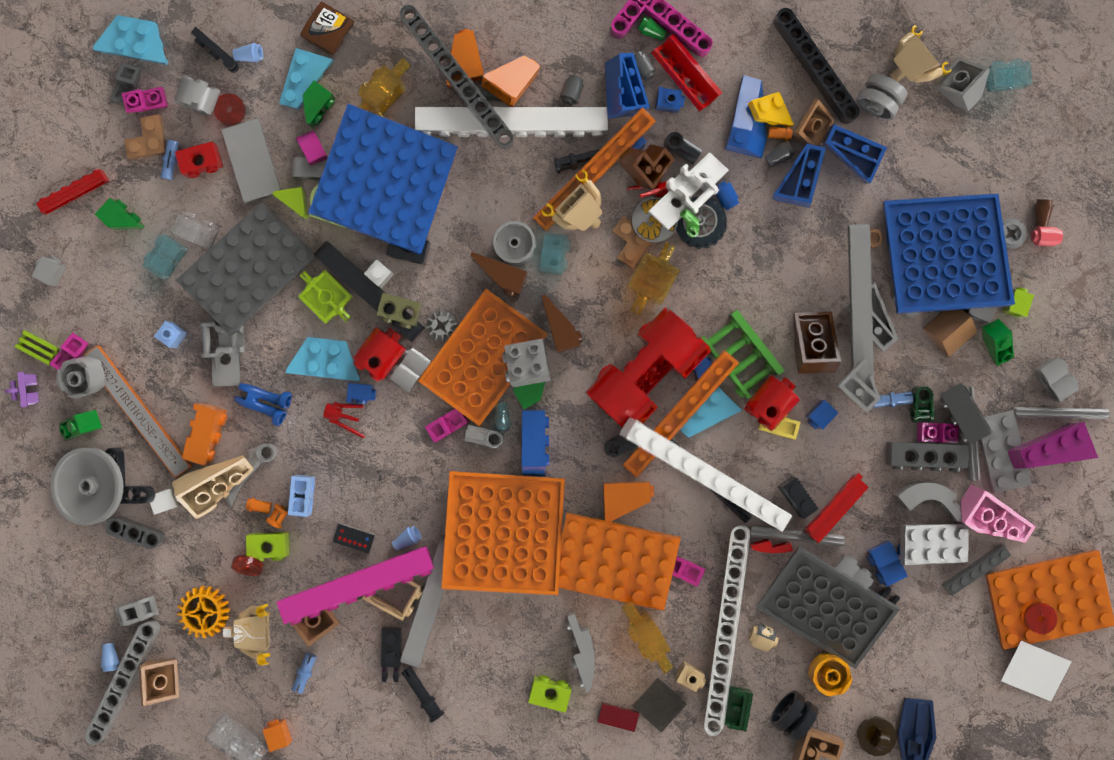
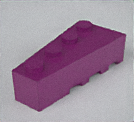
[1007,422,1098,469]

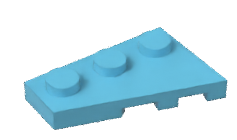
[279,48,333,110]
[680,387,742,438]

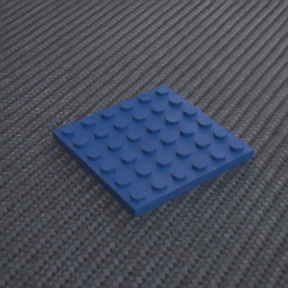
[308,104,458,255]
[882,193,1015,314]

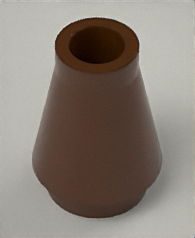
[1034,199,1054,227]

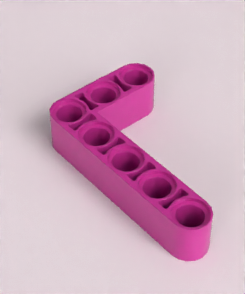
[610,0,713,57]

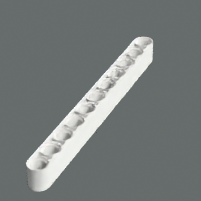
[704,525,750,736]

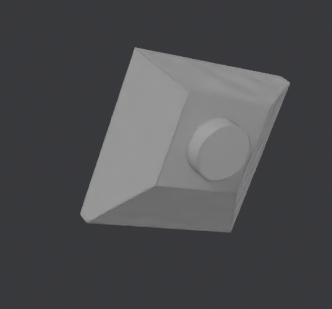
[934,57,990,111]

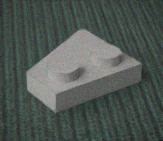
[837,358,881,413]

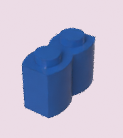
[866,541,908,587]

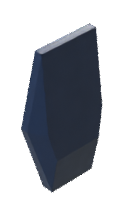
[898,697,937,760]

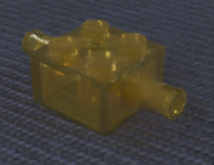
[358,57,411,117]
[627,242,680,316]
[622,601,673,674]

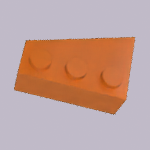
[182,403,228,466]

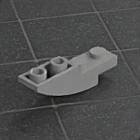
[565,611,594,692]

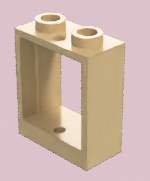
[362,578,423,621]

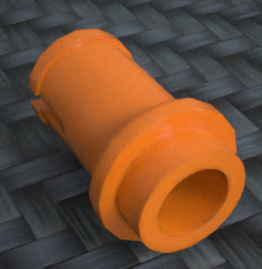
[768,126,793,142]
[246,497,272,514]

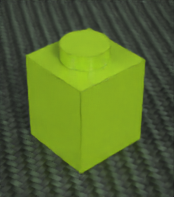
[1002,287,1034,318]

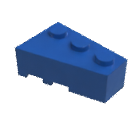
[605,53,650,119]
[822,124,887,184]
[772,144,826,208]
[522,410,549,476]

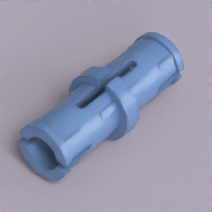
[160,140,179,180]
[873,392,913,408]
[291,652,317,693]

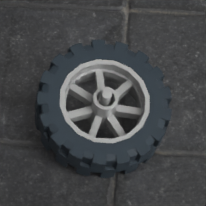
[676,196,727,249]

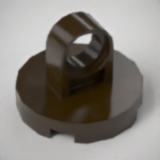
[857,716,897,756]

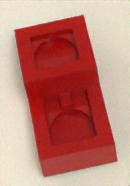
[749,539,793,553]

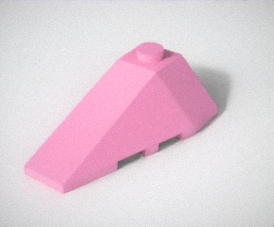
[961,485,1036,543]

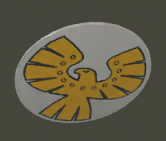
[632,197,678,243]

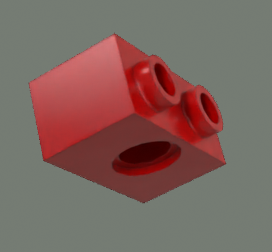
[175,141,223,179]

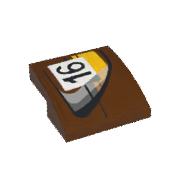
[300,1,354,56]

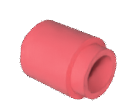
[1031,226,1063,246]

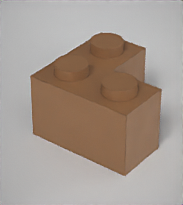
[792,728,845,760]

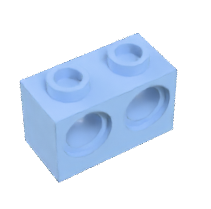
[288,475,315,517]

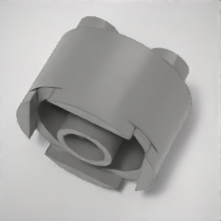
[174,75,221,116]
[56,356,105,398]

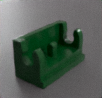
[724,686,753,732]

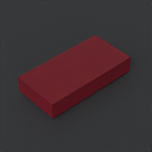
[597,702,640,732]

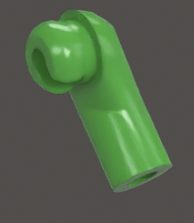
[680,208,699,238]

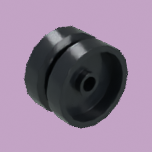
[770,690,818,742]

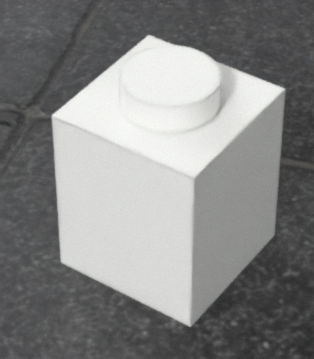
[364,259,394,288]
[150,488,182,515]

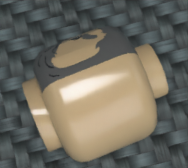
[748,623,778,652]

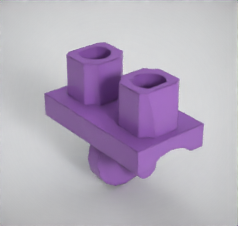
[4,372,39,408]

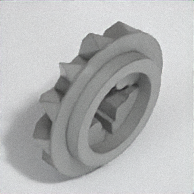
[1003,218,1027,249]
[426,310,457,341]

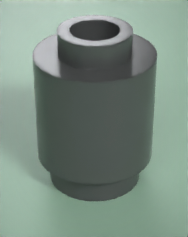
[634,51,656,81]
[560,75,584,106]

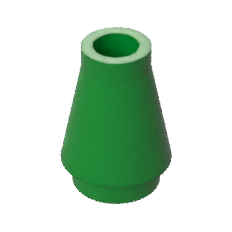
[637,16,667,41]

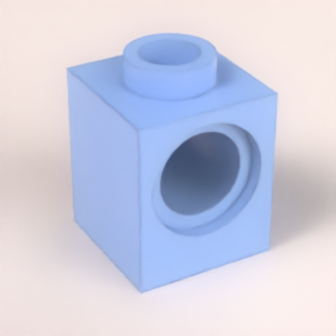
[154,321,188,349]

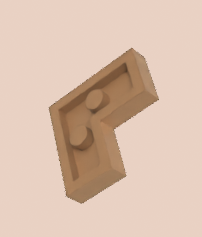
[124,114,166,160]
[612,216,651,269]

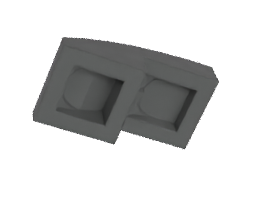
[110,62,141,106]

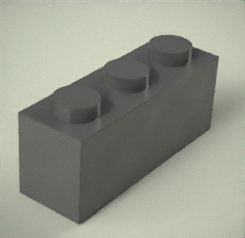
[940,382,993,445]

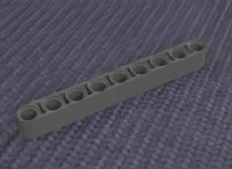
[400,5,514,150]

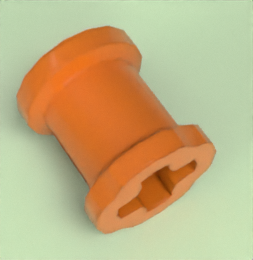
[266,503,288,529]

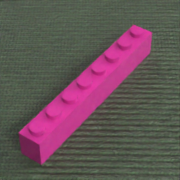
[276,545,434,625]

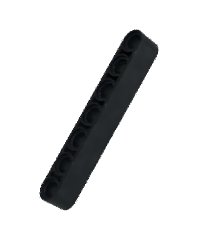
[774,8,860,124]
[313,240,425,342]

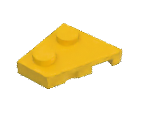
[747,92,794,128]

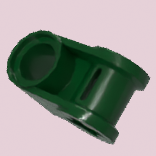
[910,386,934,422]

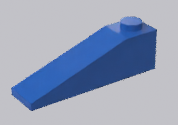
[725,75,767,159]

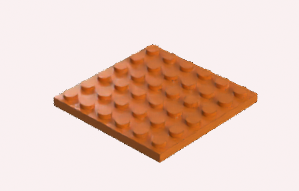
[441,471,565,595]

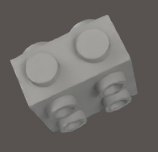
[502,339,551,387]

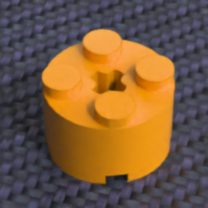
[808,652,852,696]

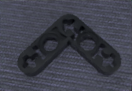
[106,447,155,504]

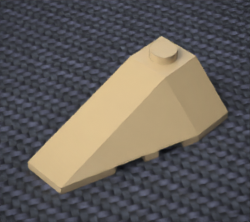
[172,455,254,519]

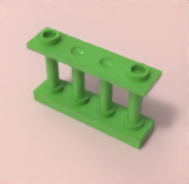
[701,310,785,399]

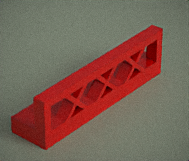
[651,34,722,112]
[803,473,869,544]

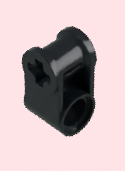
[604,433,638,457]

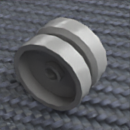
[856,74,908,120]
[493,221,536,266]

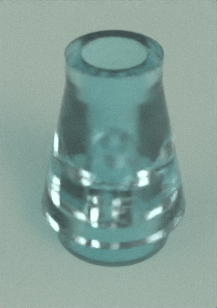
[493,402,512,431]

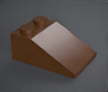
[470,252,528,298]
[541,295,583,353]
[793,311,841,374]

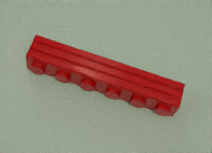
[36,169,110,215]

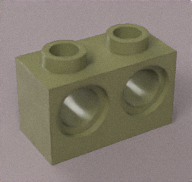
[377,293,423,329]

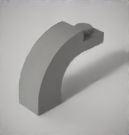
[893,481,962,522]

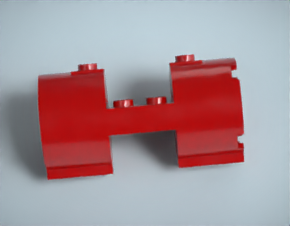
[585,307,711,428]

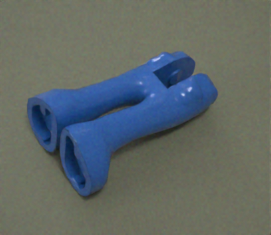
[234,383,292,427]

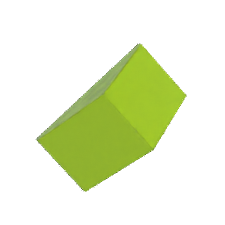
[272,187,309,220]

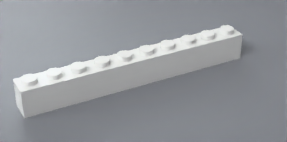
[415,107,608,137]
[620,417,792,532]

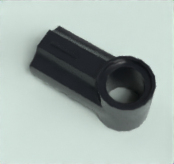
[664,132,702,165]

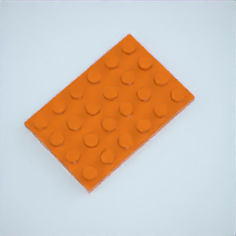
[418,289,548,426]
[559,513,681,611]
[985,550,1114,650]

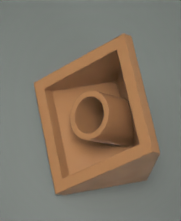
[792,99,835,146]
[923,309,977,357]
[292,609,340,647]
[139,659,179,706]

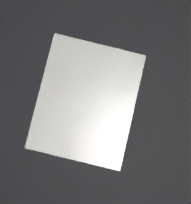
[1001,641,1072,701]

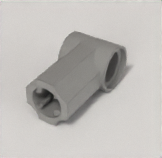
[465,425,504,448]

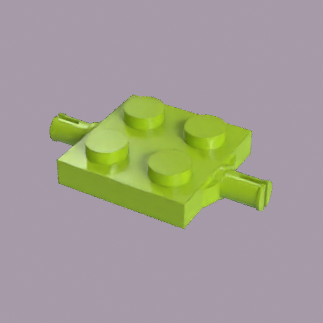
[298,270,353,324]

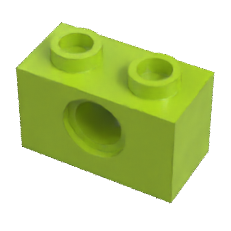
[246,532,289,562]
[528,675,572,713]

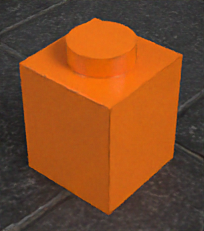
[262,718,292,752]

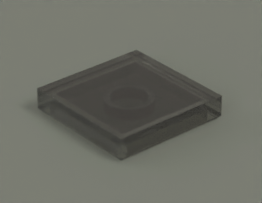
[633,677,687,732]

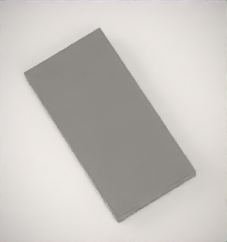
[222,118,281,204]

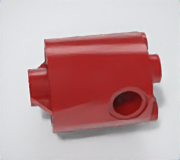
[352,326,407,382]
[743,375,800,431]

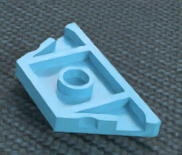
[93,15,168,65]
[285,337,360,381]

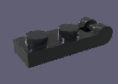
[191,27,239,73]

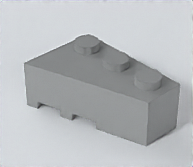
[842,282,898,352]

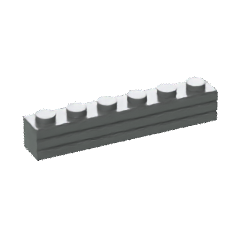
[942,544,1011,596]

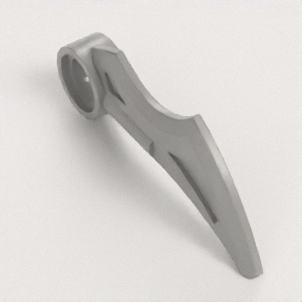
[226,443,277,508]

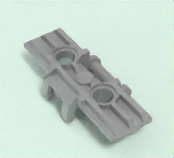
[200,315,245,387]

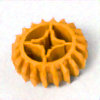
[177,585,230,638]

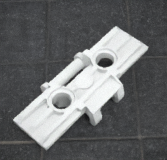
[649,152,729,230]

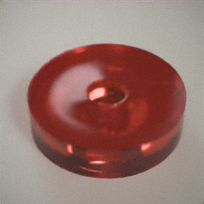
[214,93,246,125]
[231,555,264,576]
[1024,602,1057,634]

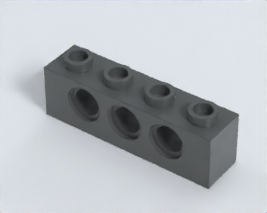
[886,442,969,472]

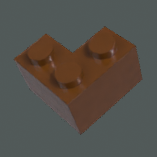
[618,144,675,190]

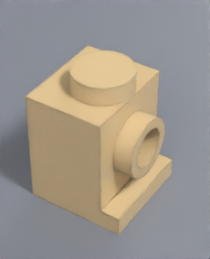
[674,661,706,692]

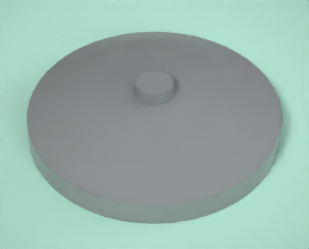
[51,447,123,525]

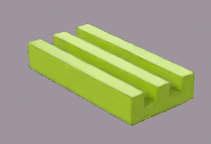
[15,330,60,365]

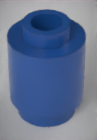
[715,181,739,211]

